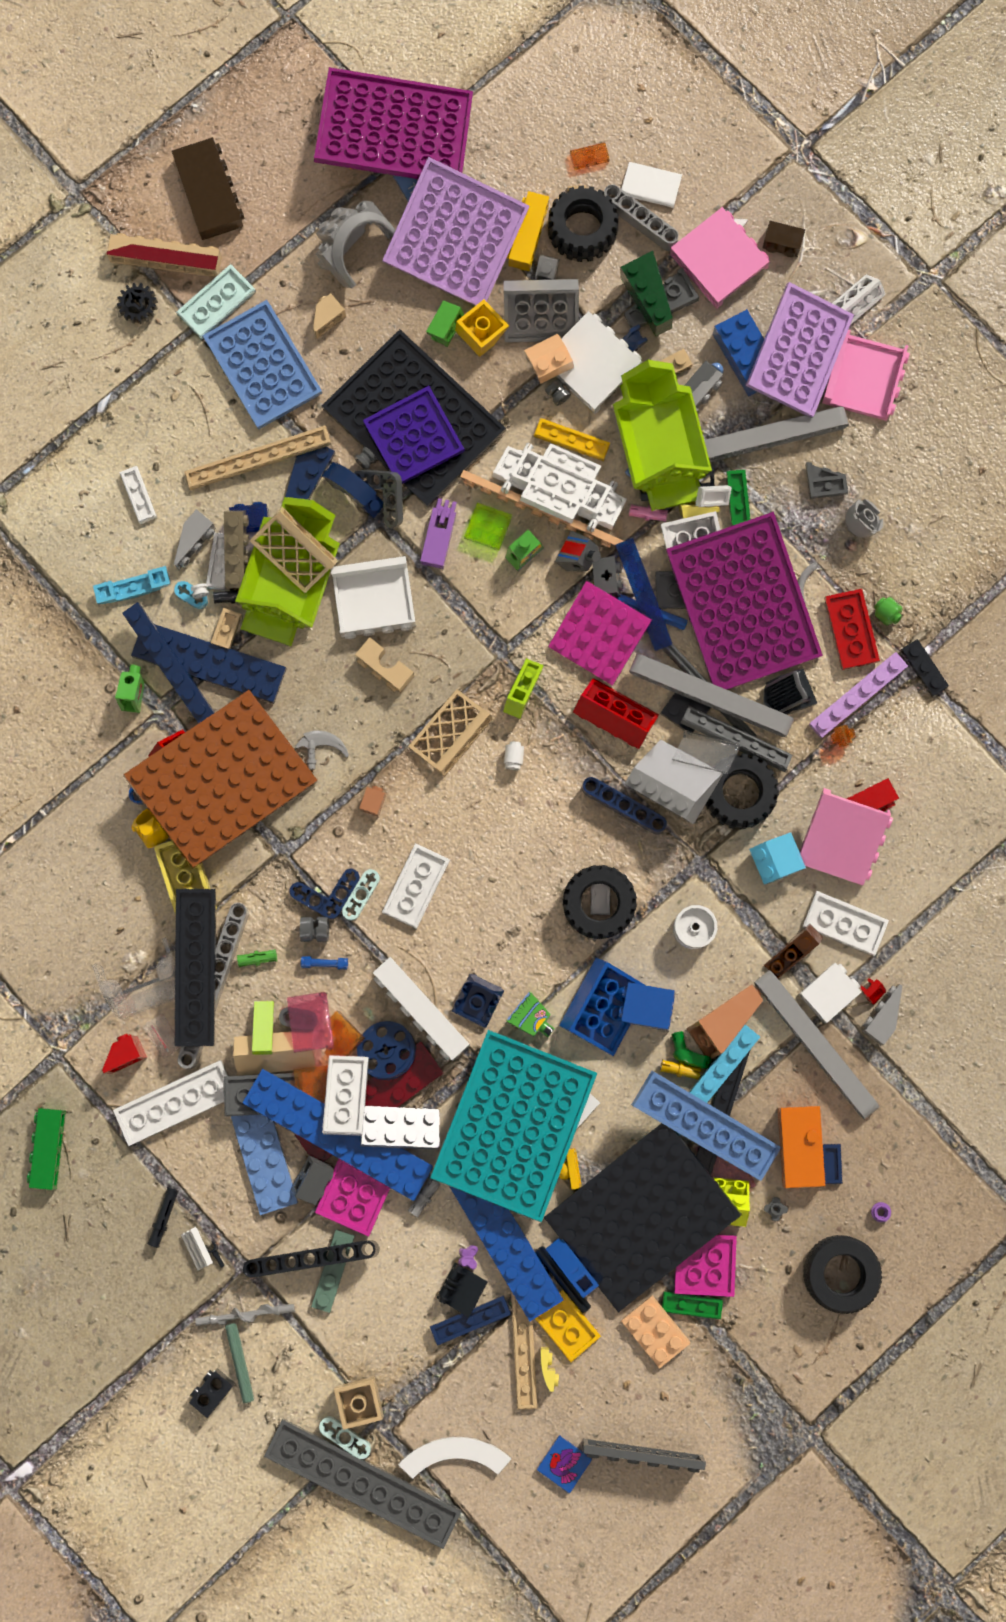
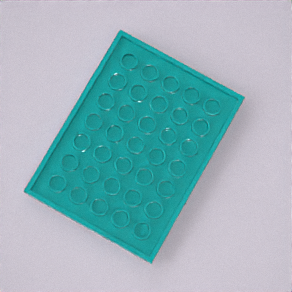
[430,1030,597,1222]

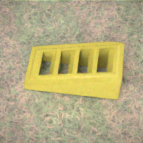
[678,501,720,519]

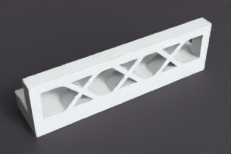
[832,274,886,325]

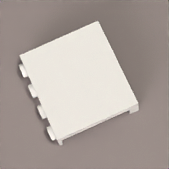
[556,311,642,414]
[331,556,416,639]

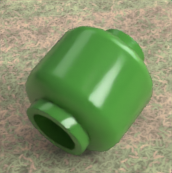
[874,597,903,625]

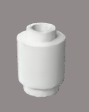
[504,741,524,770]

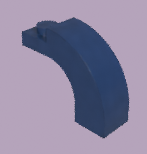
[322,462,383,518]

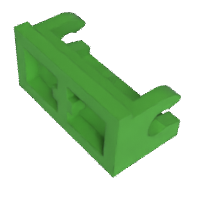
[426,300,464,347]

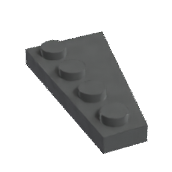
[624,267,699,328]

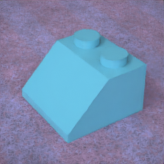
[749,832,806,885]

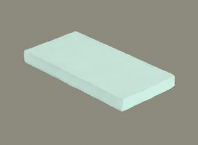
[176,264,256,340]

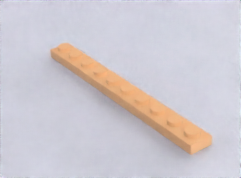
[460,470,635,556]

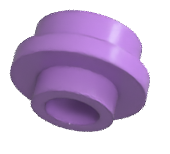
[871,1202,891,1222]

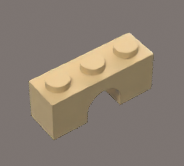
[355,637,414,693]

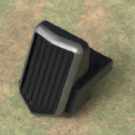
[763,669,817,715]

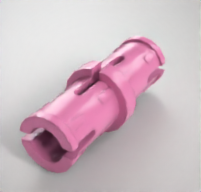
[629,504,668,522]

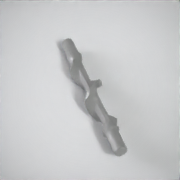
[195,1304,295,1326]

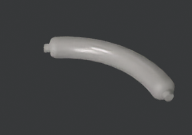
[798,563,818,602]

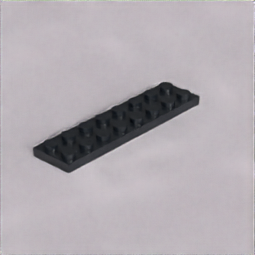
[175,889,216,1046]

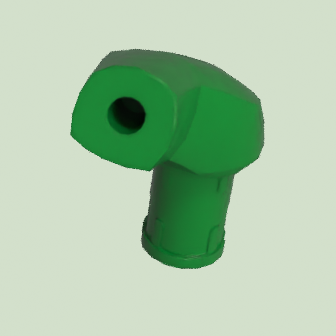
[671,1031,711,1069]

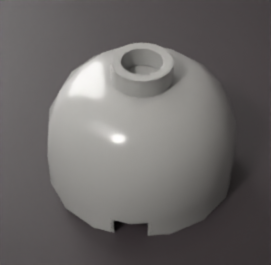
[845,499,883,538]

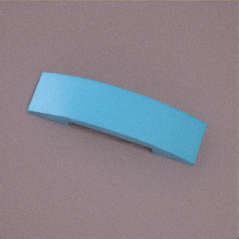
[93,566,171,604]

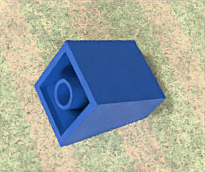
[619,982,675,1031]

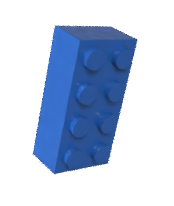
[712,310,764,397]

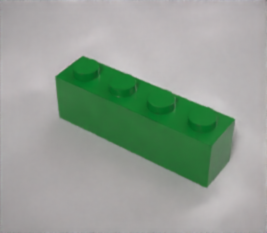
[27,1108,66,1190]

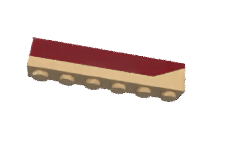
[107,233,222,277]

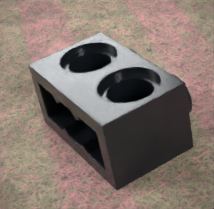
[189,1368,235,1418]

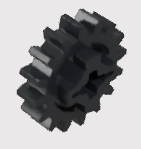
[117,283,158,324]

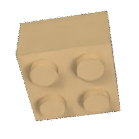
[334,1376,384,1430]

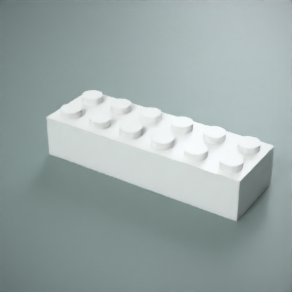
[373,957,470,1061]

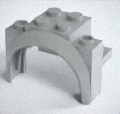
[316,201,396,288]

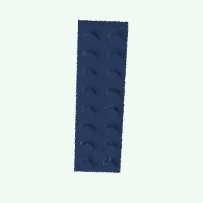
[131,624,287,704]

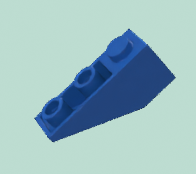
[546,1238,599,1298]

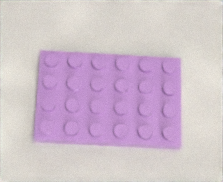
[746,282,854,417]

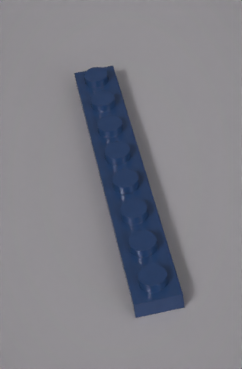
[122,602,215,724]

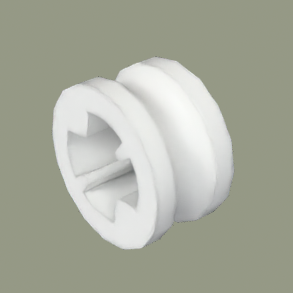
[191,584,209,598]

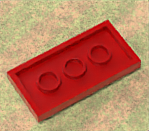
[824,588,880,670]

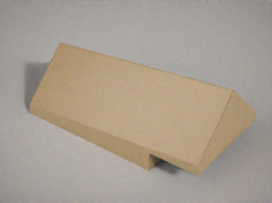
[233,1029,316,1076]

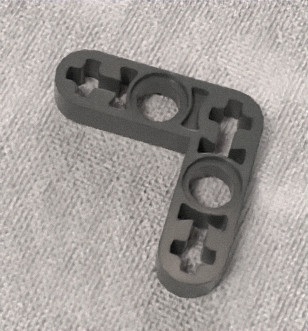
[354,469,403,528]

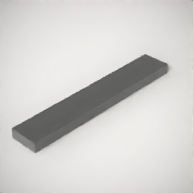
[681,706,793,772]

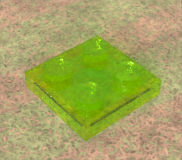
[464,503,512,551]

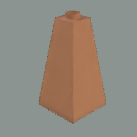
[686,984,763,1059]

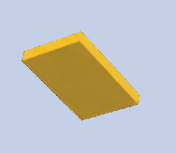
[535,1289,601,1362]

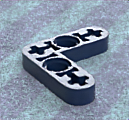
[290,868,360,920]

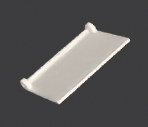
[622,162,682,208]

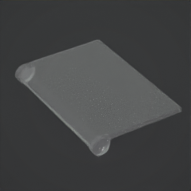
[672,730,740,774]

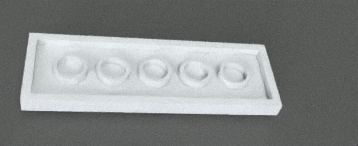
[113,1060,228,1146]

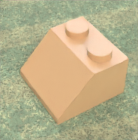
[524,334,574,384]

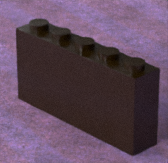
[172,137,245,240]

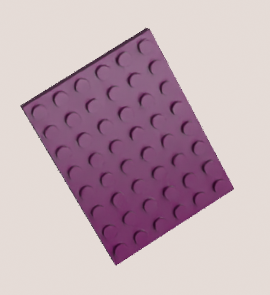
[314,67,473,179]
[665,511,823,690]

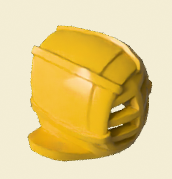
[131,808,169,849]

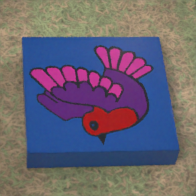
[537,1435,592,1493]

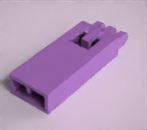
[420,498,457,569]

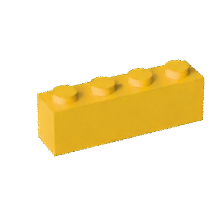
[506,191,549,271]

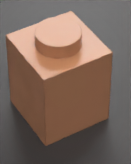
[359,786,386,817]

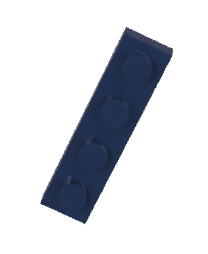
[430,1295,511,1346]

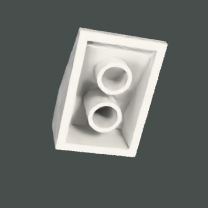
[660,511,720,560]

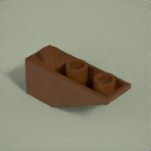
[764,924,823,979]

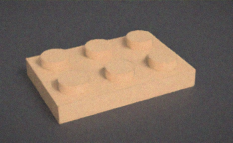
[621,1295,691,1369]

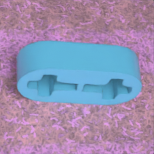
[174,581,208,609]

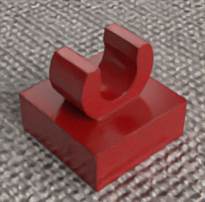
[860,979,887,1005]

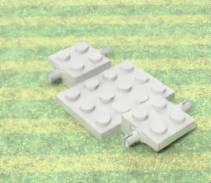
[492,443,627,532]

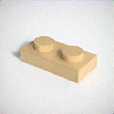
[661,349,693,375]
[211,608,242,649]

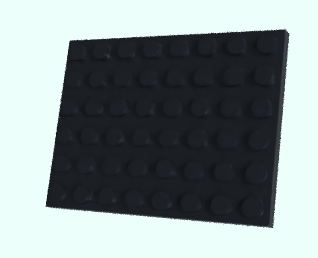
[321,329,506,508]
[544,1123,742,1313]

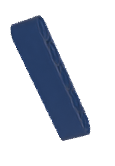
[582,777,667,835]

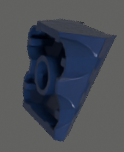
[452,974,504,1028]

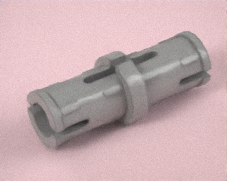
[408,1178,440,1218]

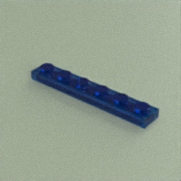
[616,538,673,651]

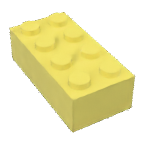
[154,841,217,915]

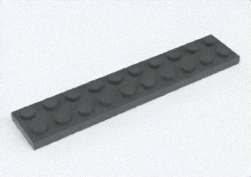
[264,1418,462,1549]

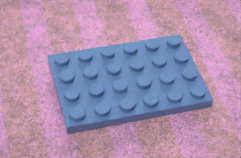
[203,300,323,430]

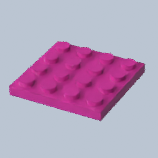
[548,581,652,686]

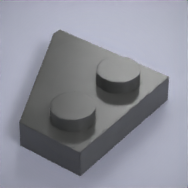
[805,462,848,499]

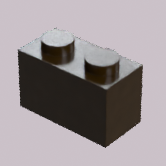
[762,221,806,257]

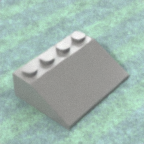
[504,279,579,342]
[625,740,723,824]

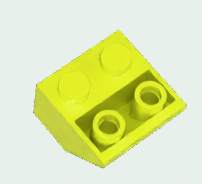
[713,1177,750,1227]

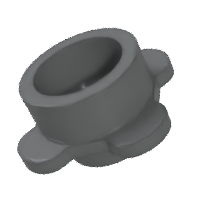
[764,1197,788,1221]

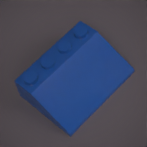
[559,958,645,1056]

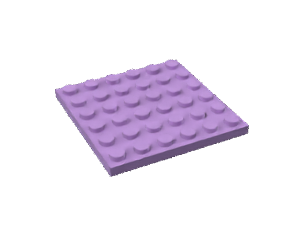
[382,157,530,306]

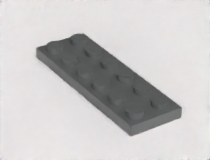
[582,1438,706,1473]

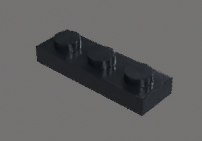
[901,639,949,697]

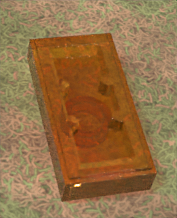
[570,142,610,170]

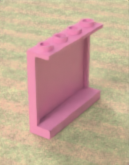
[670,207,770,309]
[822,330,910,421]
[799,788,893,885]

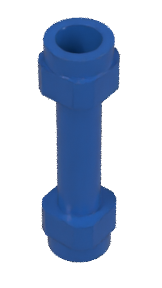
[301,956,348,970]

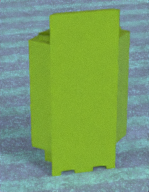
[613,360,712,511]
[235,497,340,647]

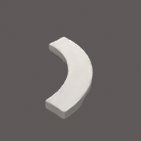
[398,1437,511,1479]

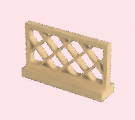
[250,507,337,593]
[408,689,493,777]

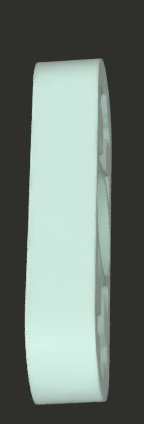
[342,869,380,921]
[319,1416,371,1459]

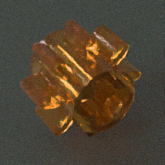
[831,725,856,747]

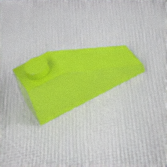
[503,658,544,719]

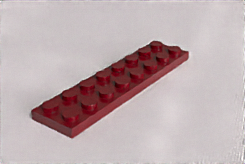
[295,1042,444,1161]

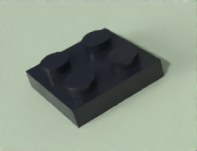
[660,693,711,735]

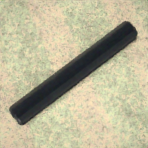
[535,1246,591,1313]

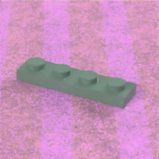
[311,1229,355,1313]

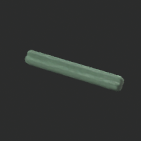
[225,1323,254,1403]

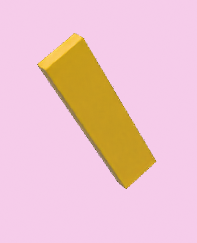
[534,418,610,462]

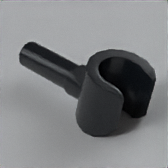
[205,1241,225,1268]

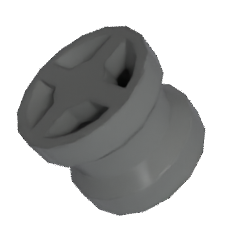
[354,447,378,470]

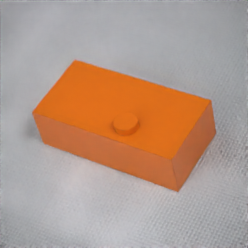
[778,1106,825,1188]

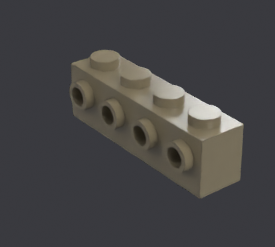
[224,510,249,588]

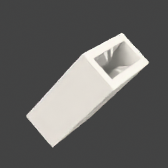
[798,963,861,1024]

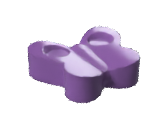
[458,1245,478,1269]

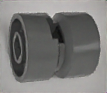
[300,917,329,942]

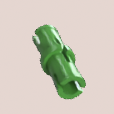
[237,949,278,967]

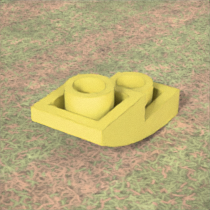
[541,1347,559,1392]

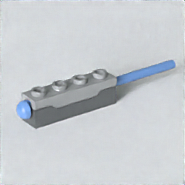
[625,361,723,477]

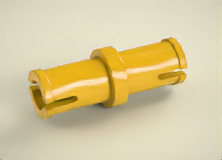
[660,1059,701,1080]

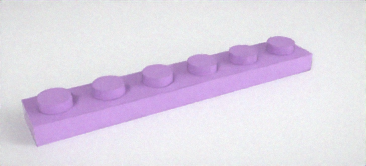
[809,652,908,739]

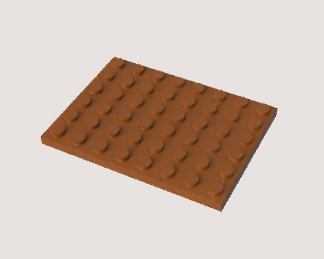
[123,690,318,869]

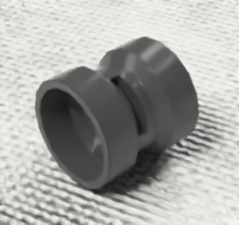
[545,379,571,406]

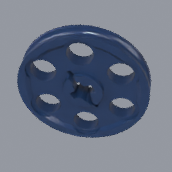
[357,1021,416,1080]

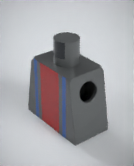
[555,531,601,571]

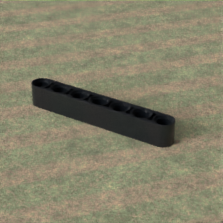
[243,1240,380,1278]

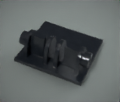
[437,1262,488,1317]

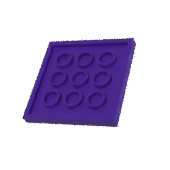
[363,386,465,484]

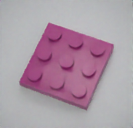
[315,1159,390,1237]
[674,1235,737,1297]

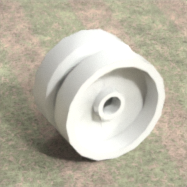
[673,905,718,949]

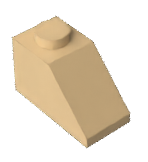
[313,293,346,339]

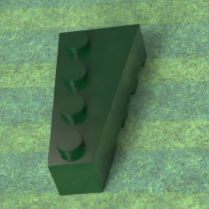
[620,250,673,336]

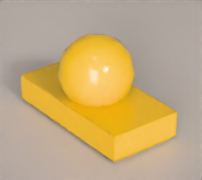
[558,1148,582,1189]

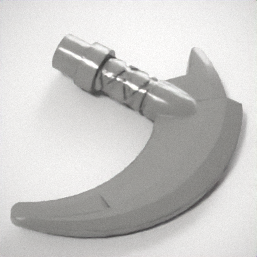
[295,731,349,770]

